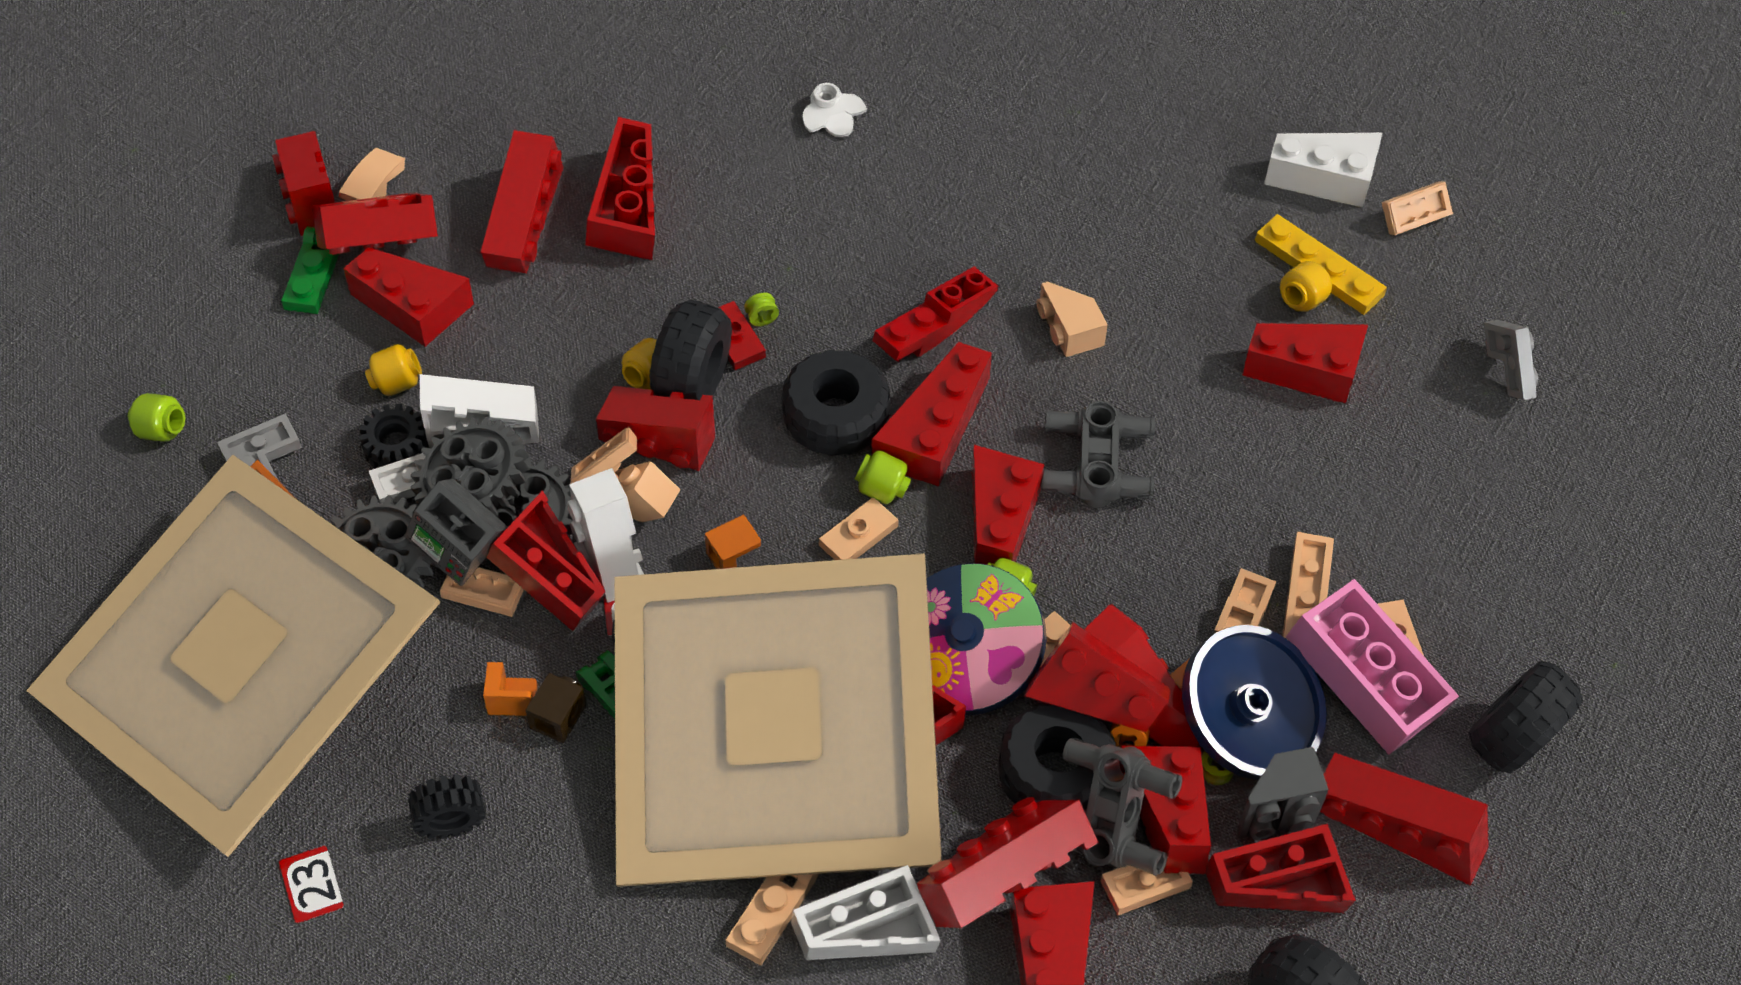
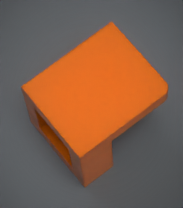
[705,514,761,569]
[483,662,538,716]

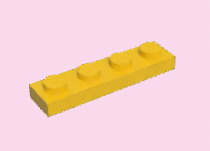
[1255,214,1387,315]

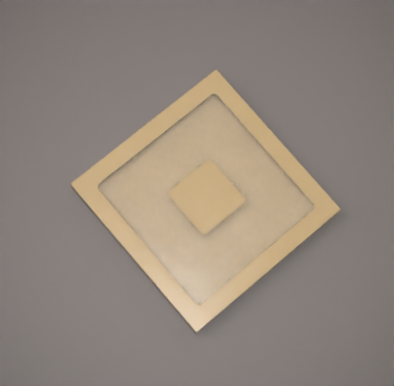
[26,455,440,857]
[614,554,942,887]

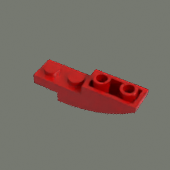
[872,266,999,361]

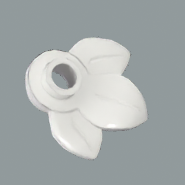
[803,83,867,137]

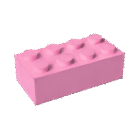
[1286,579,1459,755]

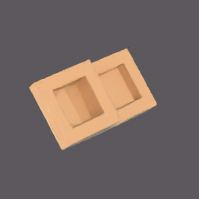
[339,148,405,201]
[1214,568,1276,633]

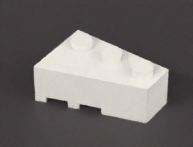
[1264,133,1382,208]
[419,374,539,449]
[567,468,644,603]
[791,865,941,960]

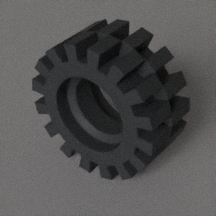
[359,403,429,469]
[408,774,486,839]

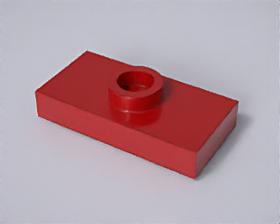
[718,301,766,370]

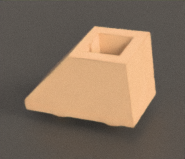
[1036,282,1108,357]
[615,461,681,523]

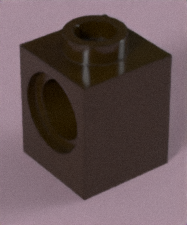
[526,673,586,743]

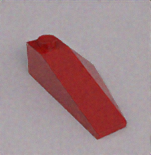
[1084,604,1200,747]

